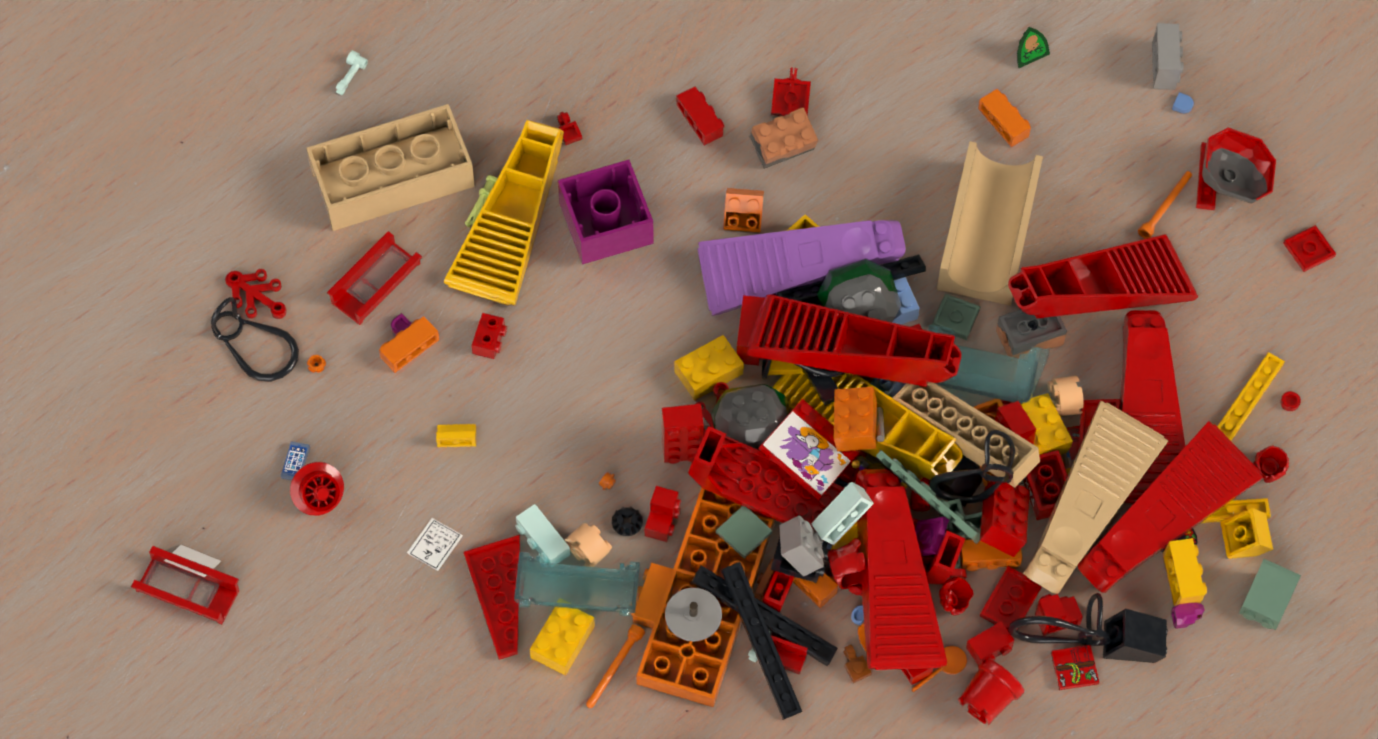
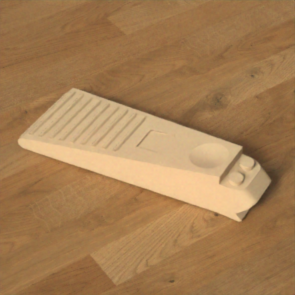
[1023,401,1168,594]

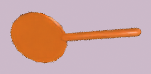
[912,646,967,692]

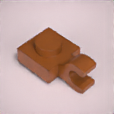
[843,645,872,683]

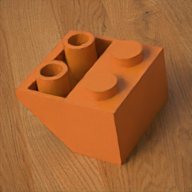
[723,188,764,232]

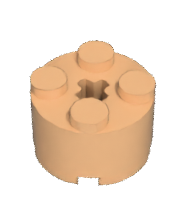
[1048,376,1083,417]
[565,523,612,569]

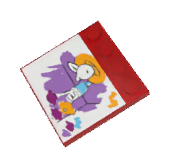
[758,399,861,500]

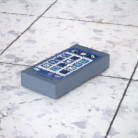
[281,441,310,480]

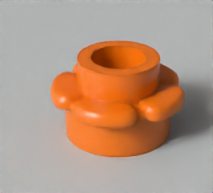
[307,355,326,373]
[599,472,616,490]

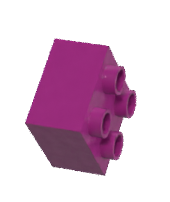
[558,160,654,265]

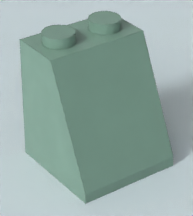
[1239,559,1301,630]

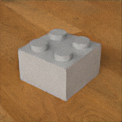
[779,515,824,576]

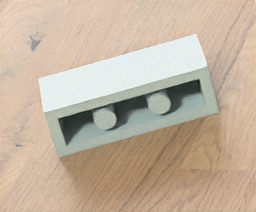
[811,482,874,545]
[515,504,570,568]

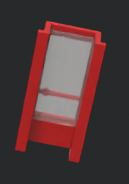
[327,231,422,325]
[131,546,240,625]

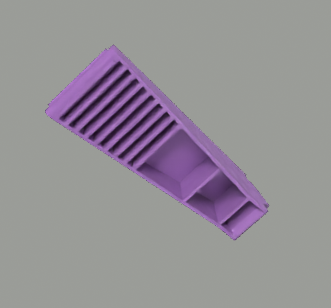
[697,220,906,316]

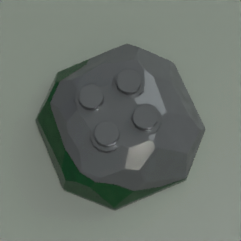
[817,259,901,322]
[711,384,790,451]

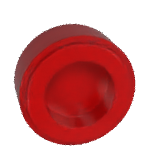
[1280,391,1301,411]

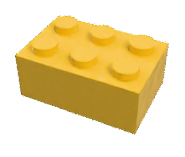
[674,335,744,401]
[1020,393,1073,455]
[1163,538,1207,606]
[530,600,595,676]

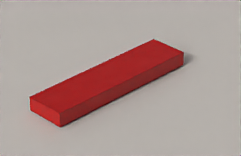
[1196,142,1216,210]

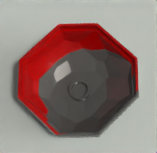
[1202,127,1276,204]

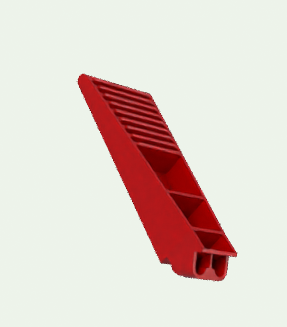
[1008,234,1198,319]
[747,294,962,387]
[1120,310,1186,503]
[1077,421,1264,593]
[855,469,947,670]

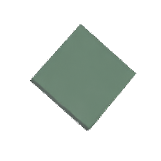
[931,293,981,340]
[716,506,772,559]

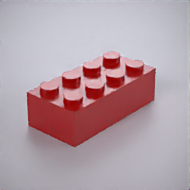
[662,404,704,464]
[980,475,1030,557]

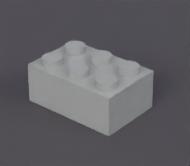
[1152,23,1184,90]

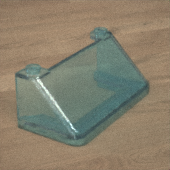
[928,325,1050,404]
[514,552,641,616]

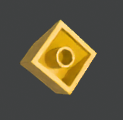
[1220,508,1273,559]

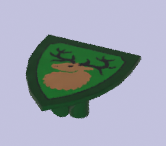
[1017,27,1050,68]

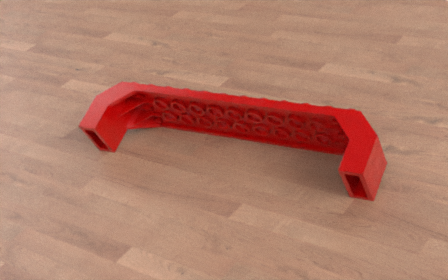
[688,426,966,585]

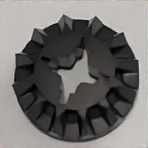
[612,506,643,536]

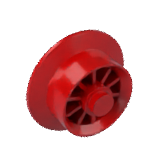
[290,462,344,516]

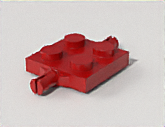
[771,67,811,116]

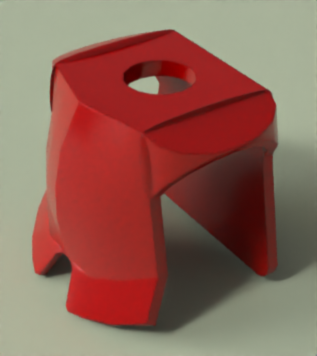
[827,538,866,590]

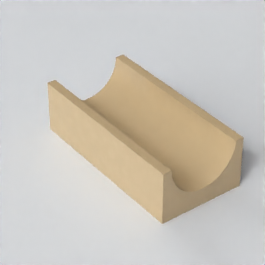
[306,104,475,231]
[937,141,1043,306]

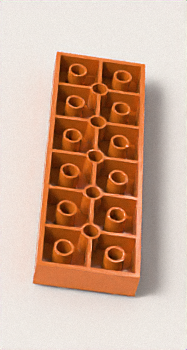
[636,487,776,707]

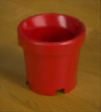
[958,658,1025,725]

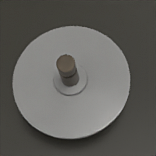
[665,588,722,641]

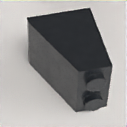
[1103,608,1168,663]

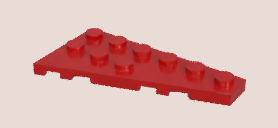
[463,535,520,660]

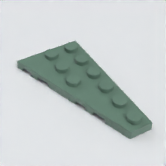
[876,450,980,544]

